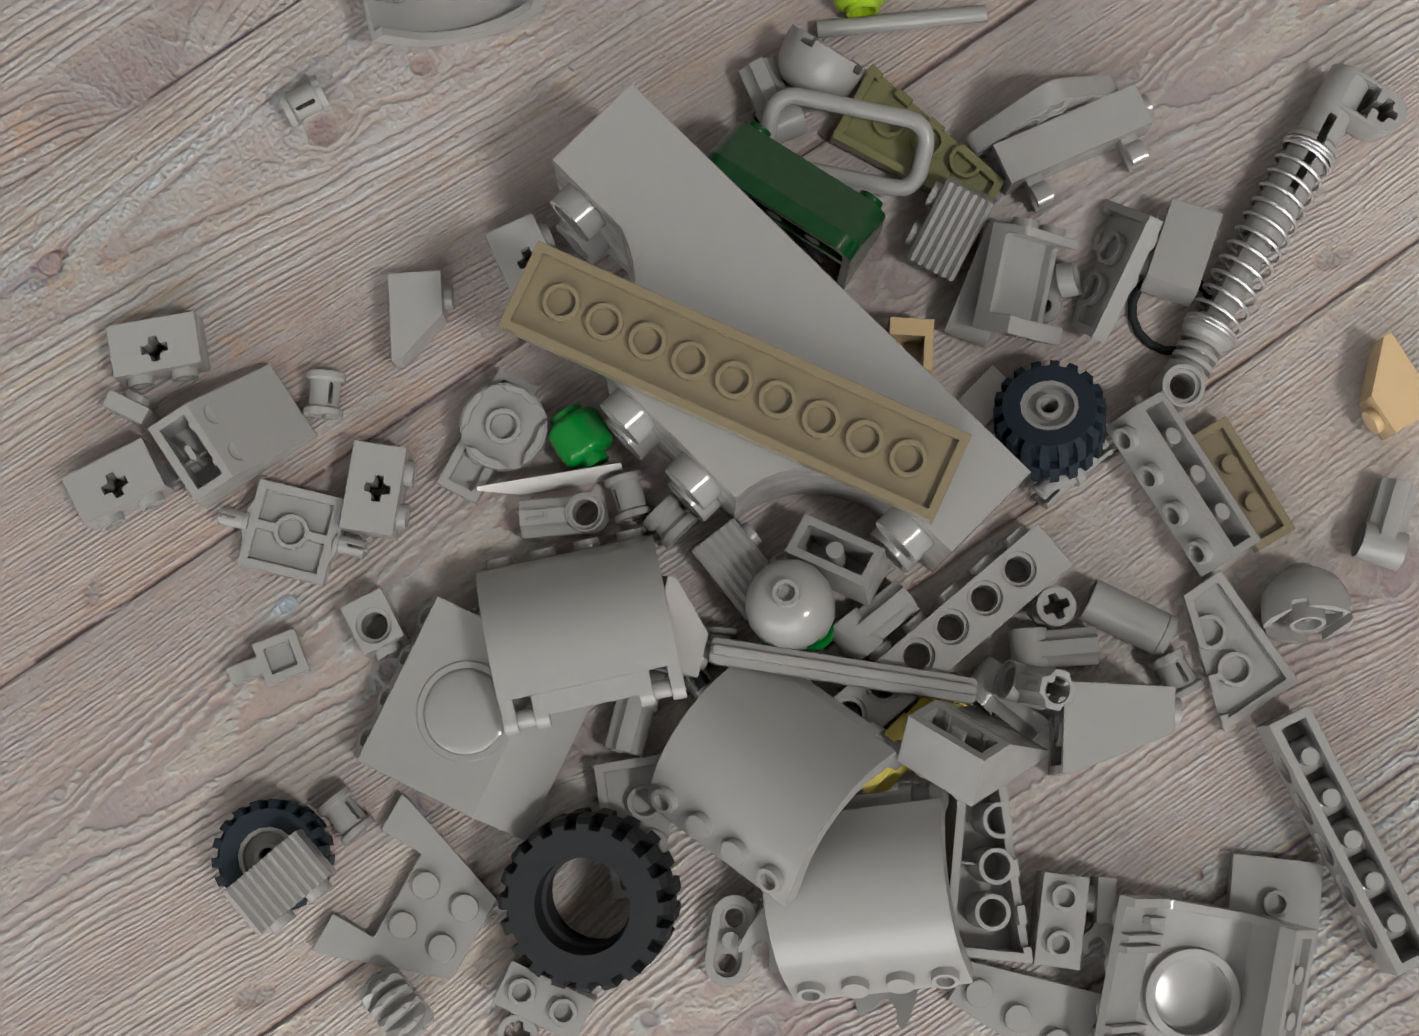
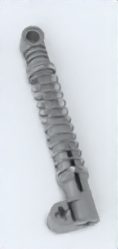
[1150,63,1407,412]

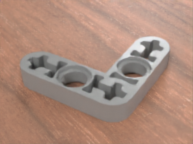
[964,74,1118,159]

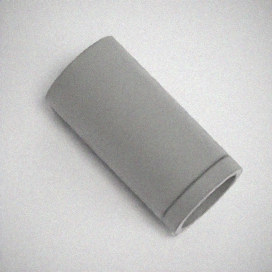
[1078,579,1179,658]

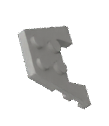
[312,795,498,979]

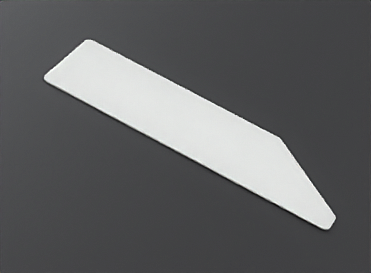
[476,463,623,495]

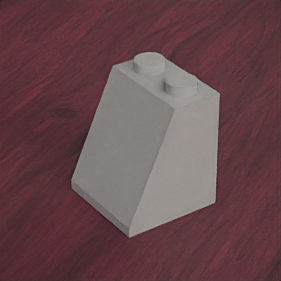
[1048,681,1182,776]

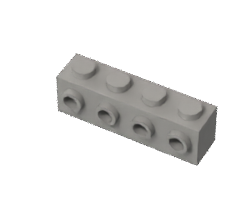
[1106,391,1261,577]

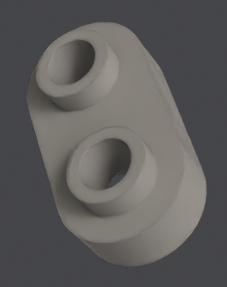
[705,894,757,987]

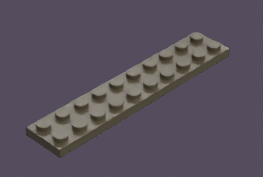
[498,240,972,524]

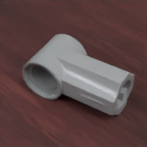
[738,57,808,144]
[1351,477,1419,571]
[518,492,609,540]
[832,580,920,660]
[1007,626,1100,668]
[970,655,1054,740]
[995,659,1077,711]
[605,670,666,757]

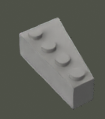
[945,784,1034,963]

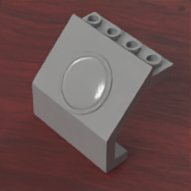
[354,595,590,840]
[1094,890,1318,1036]

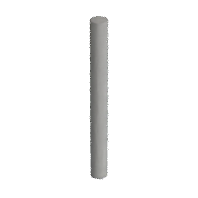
[816,5,987,38]

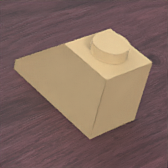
[1359,332,1419,441]

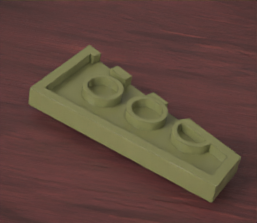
[831,64,1005,199]

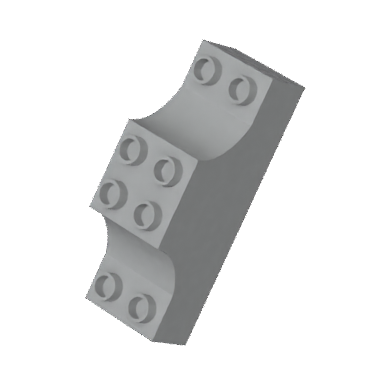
[550,83,1031,573]

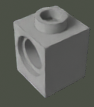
[340,587,410,661]

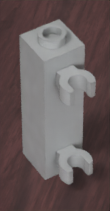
[988,83,1154,213]

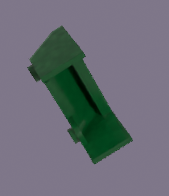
[706,120,885,290]

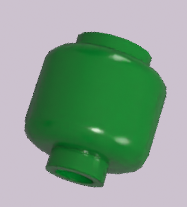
[548,403,614,469]

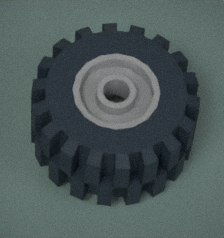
[993,360,1106,483]
[211,799,335,910]

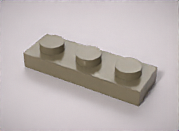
[1193,416,1296,553]

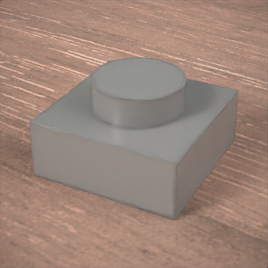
[102,389,160,430]

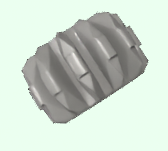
[359,966,434,1036]

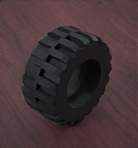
[498,807,681,992]

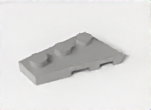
[1071,199,1163,343]

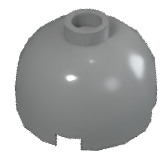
[777,24,865,97]
[745,559,836,651]
[1261,562,1353,643]

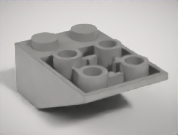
[147,364,318,509]
[897,700,1049,807]

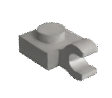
[226,628,311,687]
[1082,876,1117,955]

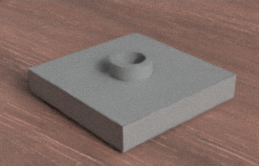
[1226,853,1323,955]

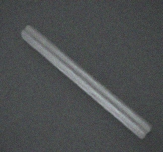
[709,637,978,704]

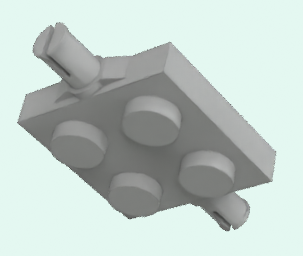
[217,479,368,587]

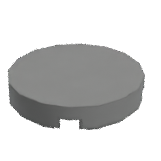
[459,383,549,472]

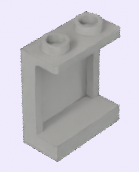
[972,216,1079,346]

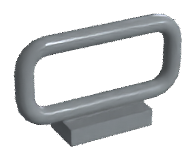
[761,87,935,199]

